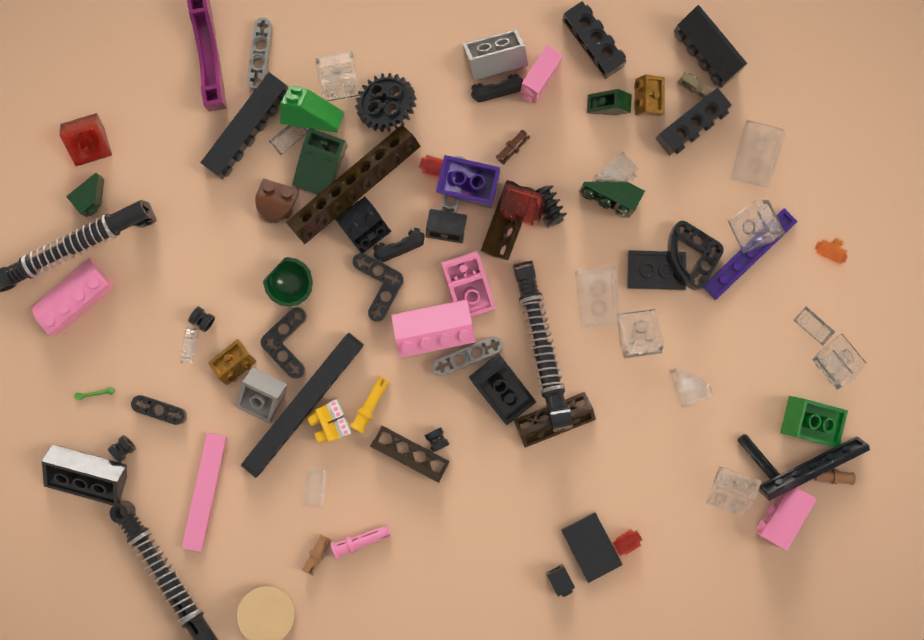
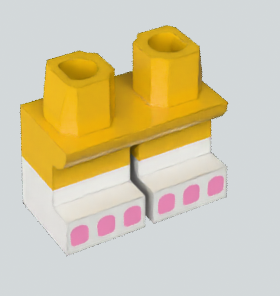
[307,399,352,443]

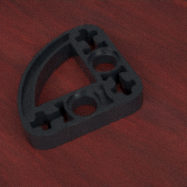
[667,221,724,291]

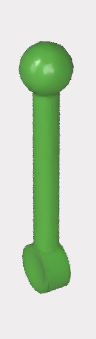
[75,387,115,400]

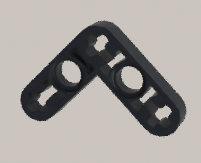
[353,253,404,322]
[260,307,307,379]

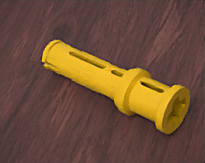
[349,376,390,434]

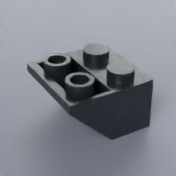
[335,196,392,253]

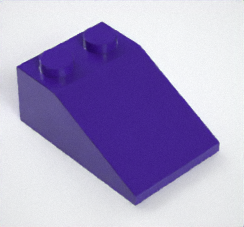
[436,155,501,209]

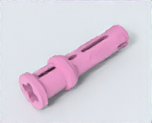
[331,525,391,560]

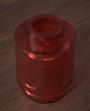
[419,155,443,178]
[612,529,643,556]

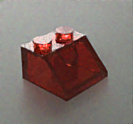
[59,113,112,166]
[500,183,546,226]

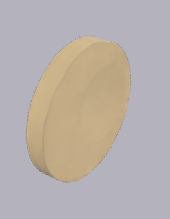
[236,586,294,640]

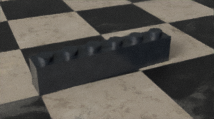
[200,72,288,180]

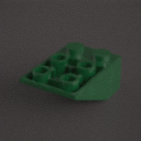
[292,128,347,195]
[579,182,645,218]

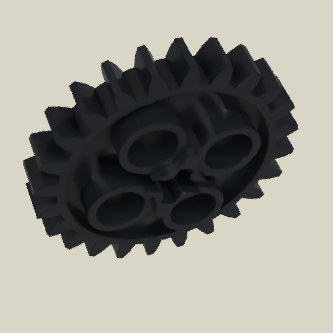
[355,73,417,132]

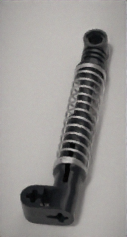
[0,200,157,292]
[513,260,573,432]
[110,501,218,640]

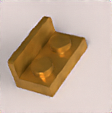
[634,74,665,116]
[208,339,257,385]

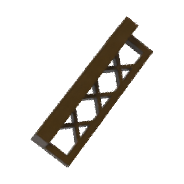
[481,180,534,261]
[514,392,596,448]
[370,425,450,483]

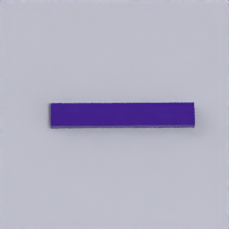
[703,208,798,300]

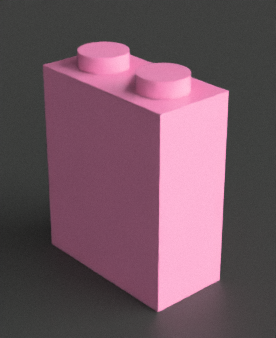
[520,45,563,103]

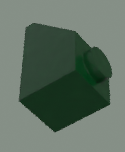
[587,89,632,115]
[66,173,104,217]

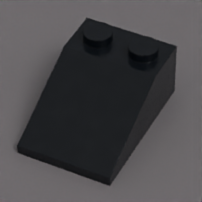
[469,353,537,425]

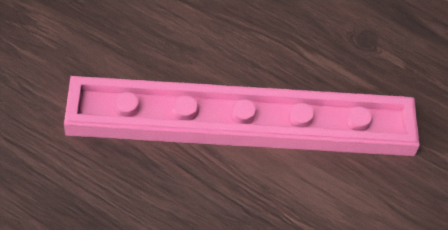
[182,433,227,552]

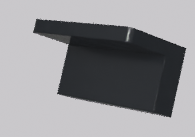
[425,209,467,244]

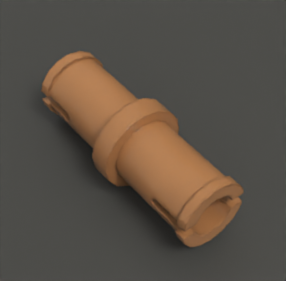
[814,469,856,485]
[302,534,331,576]

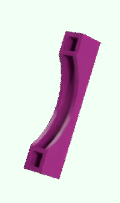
[187,0,227,112]

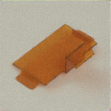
[815,237,848,264]

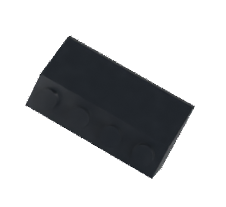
[674,5,748,88]
[42,445,127,505]

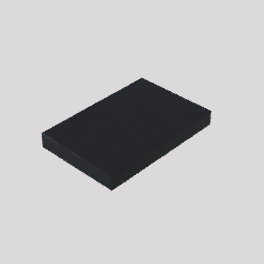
[627,250,686,290]
[561,512,623,583]

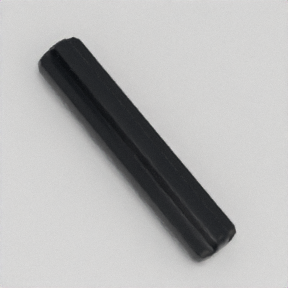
[737,434,780,479]

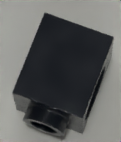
[546,564,575,597]

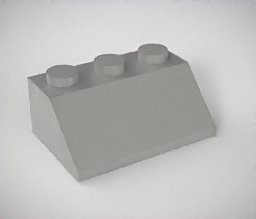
[463,29,528,80]

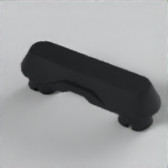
[471,73,523,102]
[373,228,425,262]

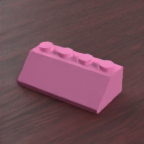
[31,258,115,336]
[391,299,476,358]

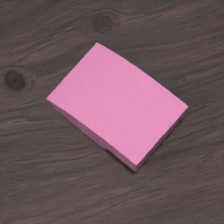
[441,251,496,317]

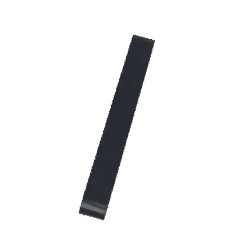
[241,332,364,478]

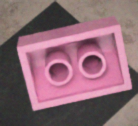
[756,488,817,550]

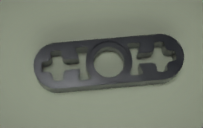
[131,395,187,425]

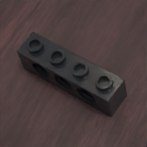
[562,1,626,79]
[656,88,732,156]

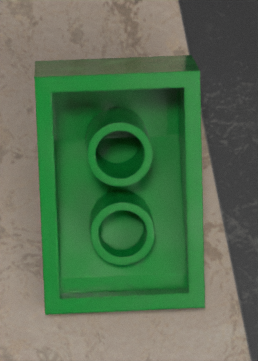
[280,86,344,133]
[780,396,848,447]

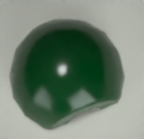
[263,257,313,307]

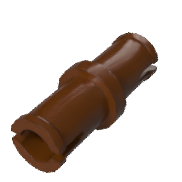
[496,130,530,165]

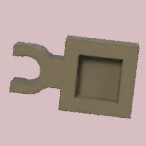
[677,71,711,99]

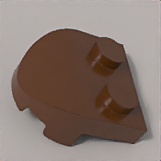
[255,178,299,223]

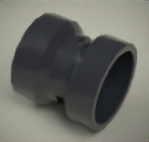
[188,306,215,332]
[424,427,450,453]
[108,435,136,462]

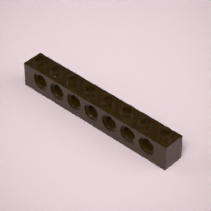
[286,125,421,245]

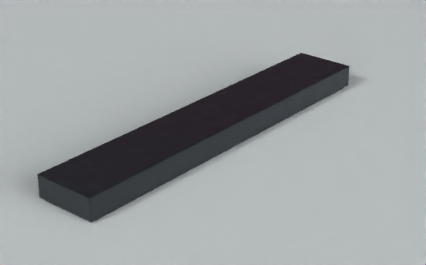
[757,436,870,501]

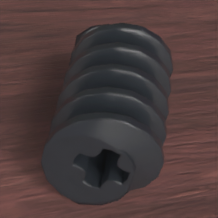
[533,185,567,228]

